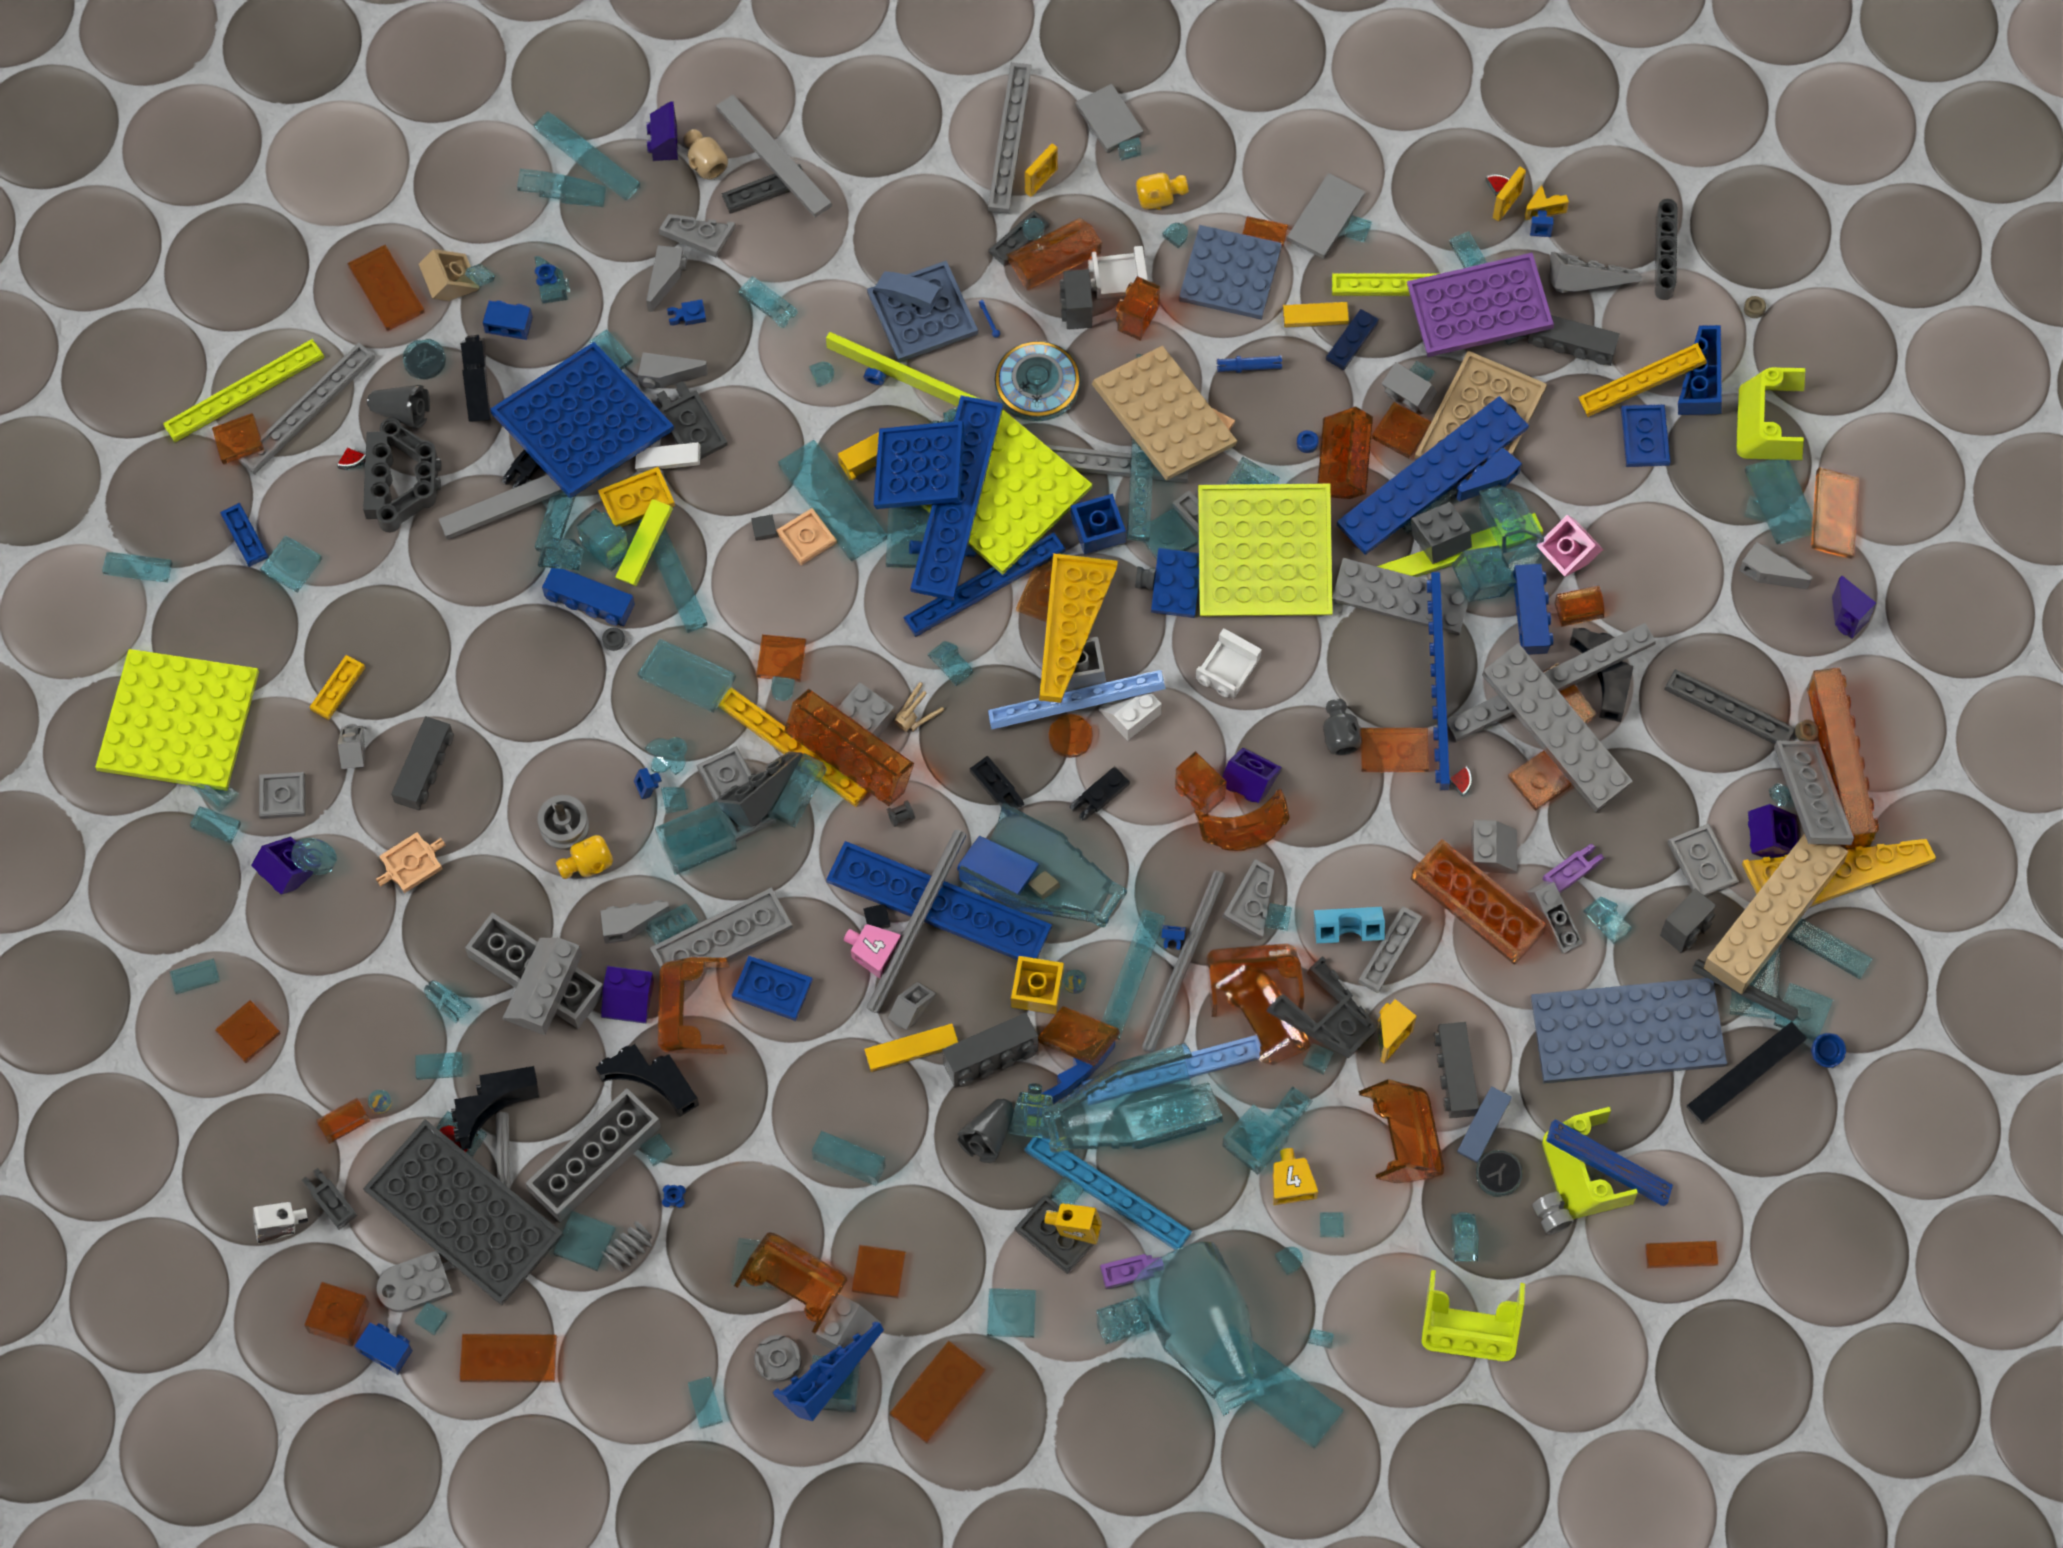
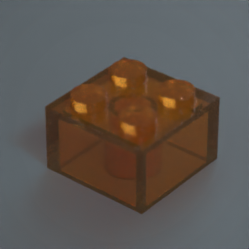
[1116,276,1160,341]
[1175,751,1227,816]
[304,1282,370,1347]

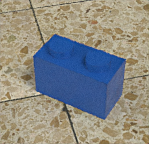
[483,300,533,340]
[355,1322,413,1375]

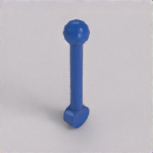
[979,299,1000,338]

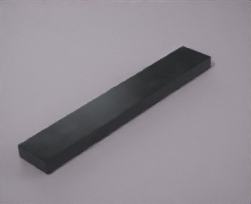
[1686,1021,1807,1124]

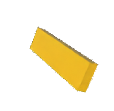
[864,1023,958,1072]

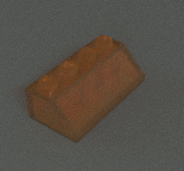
[1006,218,1102,290]
[1317,406,1373,499]

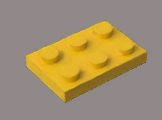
[598,467,675,530]

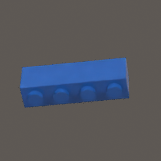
[1512,564,1553,655]
[542,565,635,627]

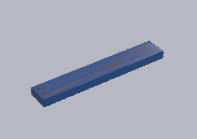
[1546,1119,1673,1207]

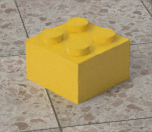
[1011,956,1064,1015]

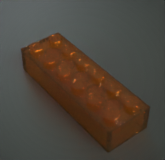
[784,689,914,806]
[1411,839,1546,965]

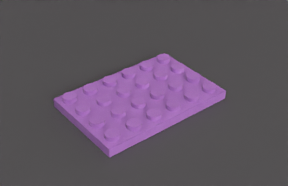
[1407,253,1554,357]

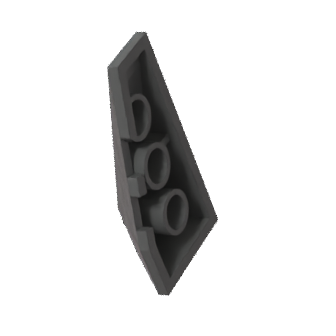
[714,751,804,827]

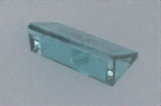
[189,784,238,813]

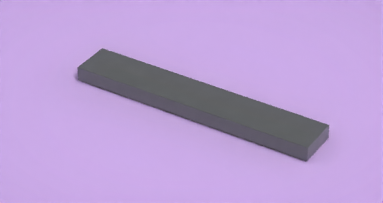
[1664,669,1795,744]

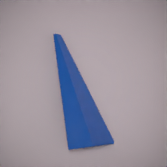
[772,1321,884,1422]

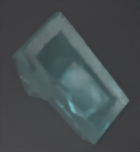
[928,641,973,686]
[1583,896,1632,944]

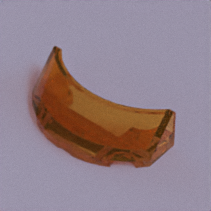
[1194,789,1290,851]

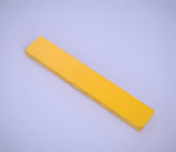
[1578,343,1707,417]

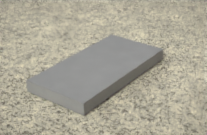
[1287,173,1365,259]
[697,746,776,841]

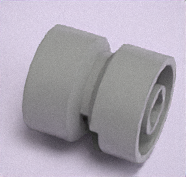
[1532,1191,1574,1235]

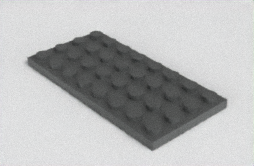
[363,1119,564,1306]

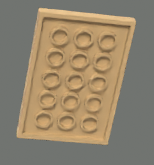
[1092,345,1237,481]
[1414,351,1547,492]

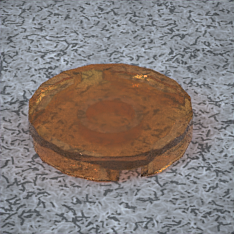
[1048,714,1093,758]

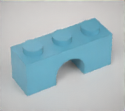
[1314,907,1385,943]

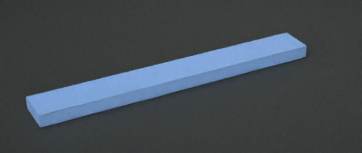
[988,670,1166,729]
[1081,1035,1265,1105]

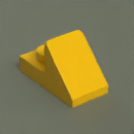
[1525,185,1569,220]

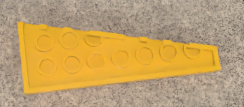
[1039,553,1118,703]
[1742,839,1936,907]

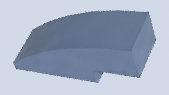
[874,271,941,312]
[1457,1086,1512,1163]

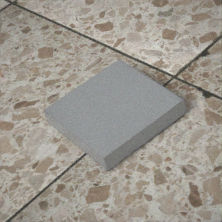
[259,772,305,819]

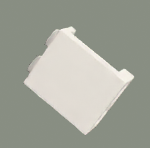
[1088,246,1148,299]
[1196,628,1262,700]

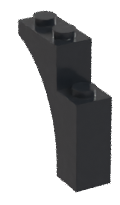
[460,335,492,422]
[1569,628,1634,722]
[595,1044,699,1117]
[451,1066,540,1150]

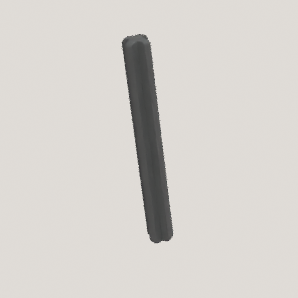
[1692,960,1799,1021]

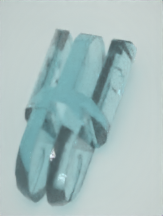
[424,981,471,1024]

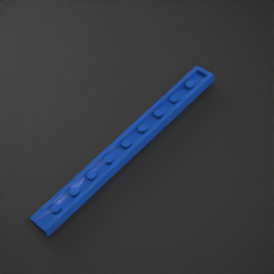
[1426,572,1450,790]

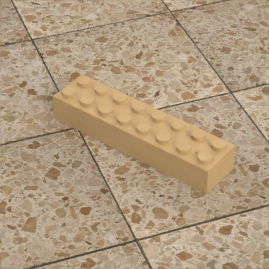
[1704,834,1848,995]

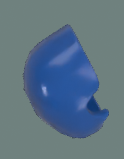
[1811,1033,1846,1068]

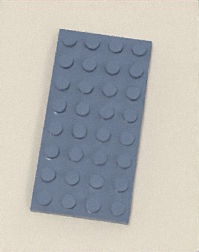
[1530,978,1727,1084]

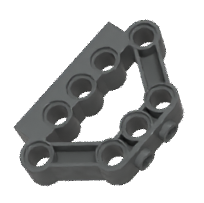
[363,418,442,533]

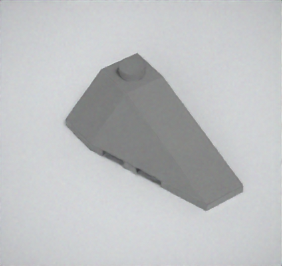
[1550,252,1642,293]

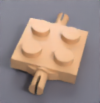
[376,832,446,894]

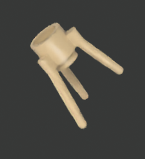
[894,682,944,732]

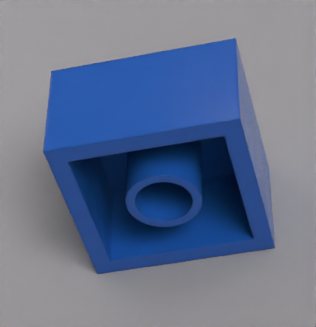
[1071,494,1126,555]

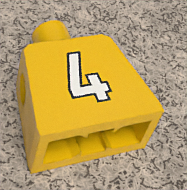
[1273,1148,1318,1206]
[1045,1203,1102,1245]

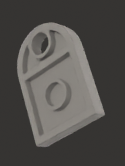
[377,1251,453,1312]

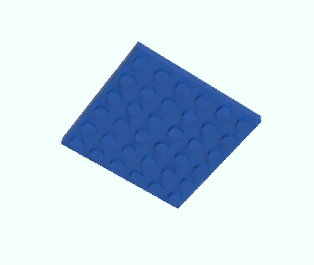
[490,342,674,499]

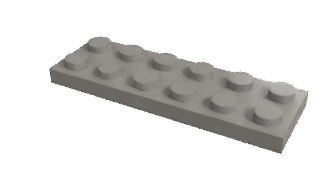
[1332,558,1471,635]
[1774,741,1854,845]
[650,887,793,988]

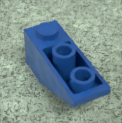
[1457,447,1522,502]

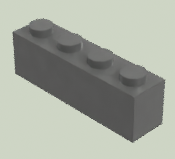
[1528,315,1620,365]
[391,716,454,810]
[1434,1022,1479,1119]

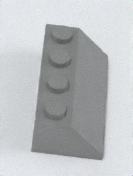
[503,937,582,1035]

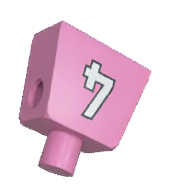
[844,924,901,978]

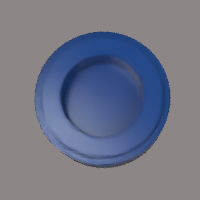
[863,368,886,385]
[1297,430,1319,453]

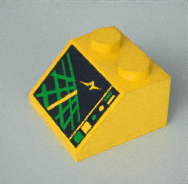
[1377,999,1417,1064]

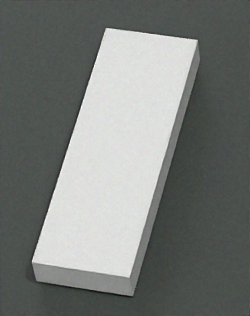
[635,442,701,472]

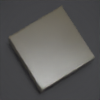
[1028,871,1060,900]

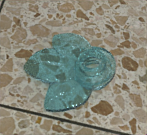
[645,737,687,775]

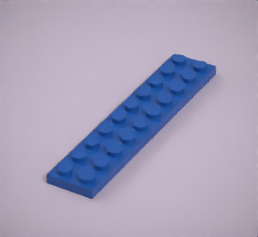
[910,395,1003,601]
[1336,396,1529,555]
[826,841,1052,960]

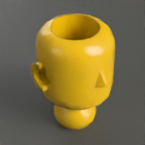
[1136,172,1189,210]
[555,835,613,879]

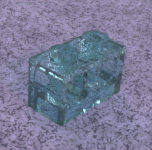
[1096,1296,1150,1345]

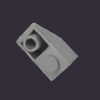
[338,724,365,769]

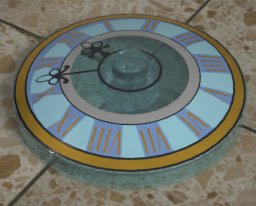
[994,341,1081,421]

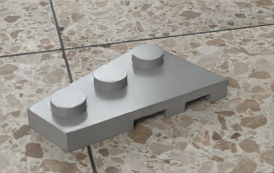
[659,214,735,257]
[1222,859,1274,939]

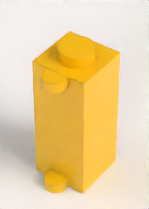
[838,432,879,481]

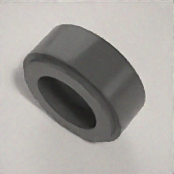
[602,628,625,651]

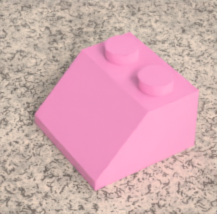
[1536,515,1603,577]

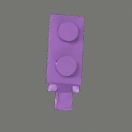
[1100,1254,1167,1289]

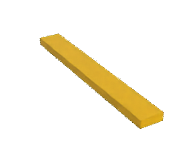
[717,687,869,807]

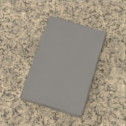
[1076,84,1143,152]
[1667,824,1739,897]

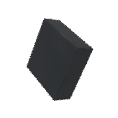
[863,904,891,929]

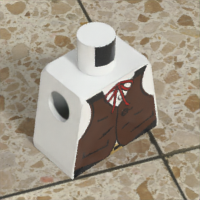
[253,1202,308,1244]

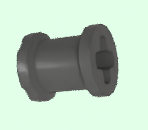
[886,800,915,827]

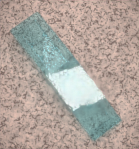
[517,168,606,207]

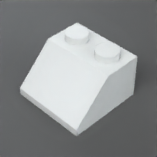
[1098,693,1162,741]

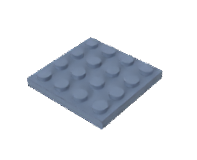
[1179,225,1282,320]
[867,261,978,363]

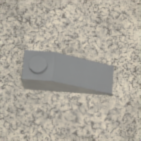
[646,245,687,312]
[638,352,708,388]

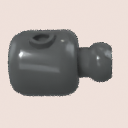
[1323,699,1362,755]

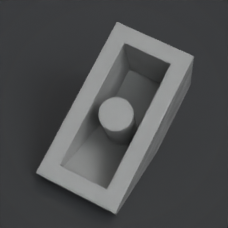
[888,982,936,1030]

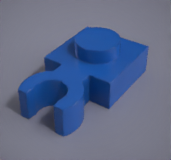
[667,299,706,326]

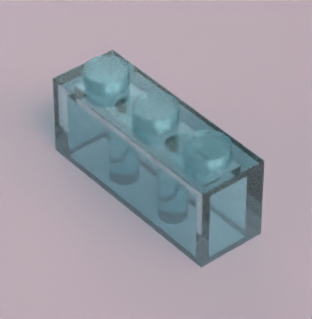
[772,753,827,828]
[812,1131,886,1186]

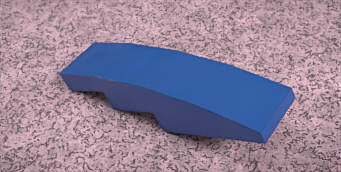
[1041,1036,1115,1108]

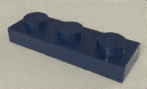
[1326,309,1379,370]

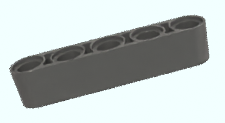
[1655,198,1678,300]

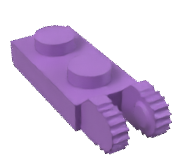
[1542,844,1605,893]

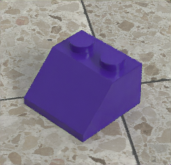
[646,101,678,161]
[1832,576,1876,639]
[1219,748,1282,803]
[1748,804,1799,858]
[251,836,321,895]
[601,966,654,1024]

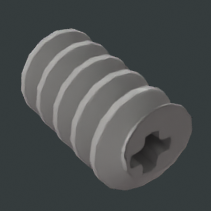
[601,1221,652,1272]

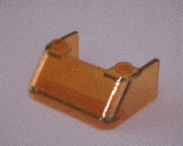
[1206,944,1305,1017]
[658,957,729,1054]
[1215,965,1311,1065]
[1359,1079,1444,1184]
[734,1232,848,1334]

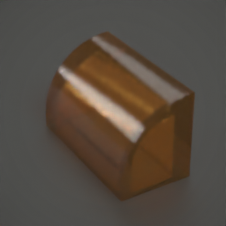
[1554,585,1604,627]
[316,1098,370,1144]

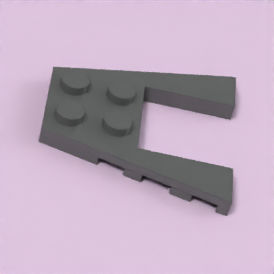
[1266,956,1378,1059]

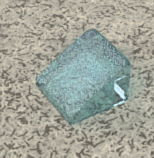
[661,787,688,814]

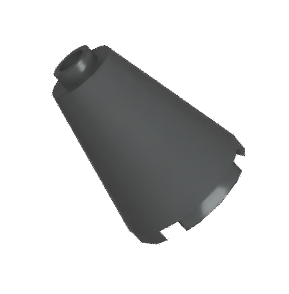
[367,385,430,428]
[957,1099,1015,1163]

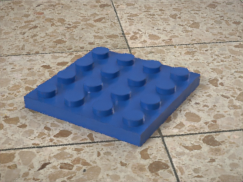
[874,420,965,509]

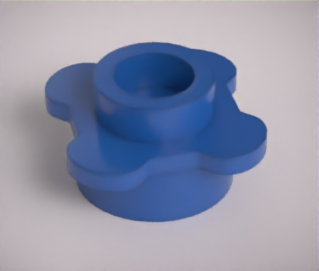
[535,264,557,286]
[662,1185,686,1208]

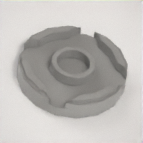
[754,1335,802,1383]

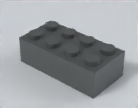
[942,1013,1038,1088]

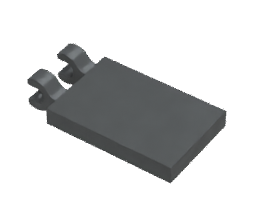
[657,381,728,459]

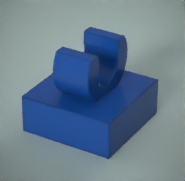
[1530,210,1553,237]
[634,768,662,799]
[1161,925,1186,950]

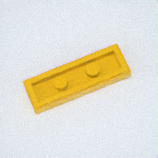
[1283,302,1349,327]
[309,655,366,720]

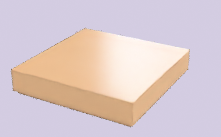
[776,508,837,565]

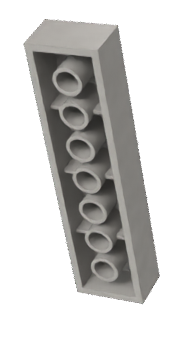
[1482,643,1633,813]

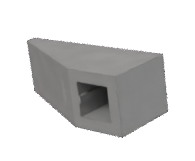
[1739,542,1812,589]
[1526,881,1583,953]
[600,900,671,944]

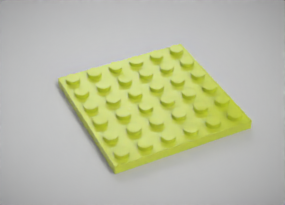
[921,410,1092,575]
[1198,484,1333,617]
[95,649,259,791]

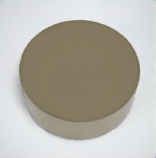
[1744,296,1766,318]
[1795,719,1819,741]

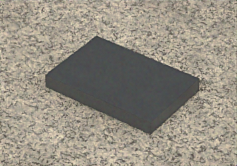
[1014,1195,1095,1275]

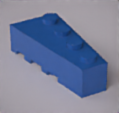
[1678,325,1722,415]

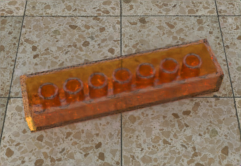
[1807,667,1879,850]

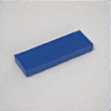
[220,503,269,567]

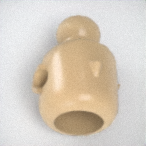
[683,129,728,180]

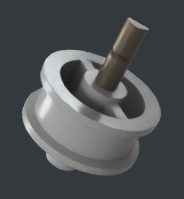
[537,795,589,849]

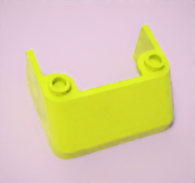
[1736,367,1806,460]
[1542,1107,1638,1219]
[1421,1270,1525,1361]

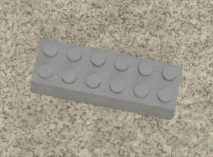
[465,912,603,1029]
[525,1088,661,1222]

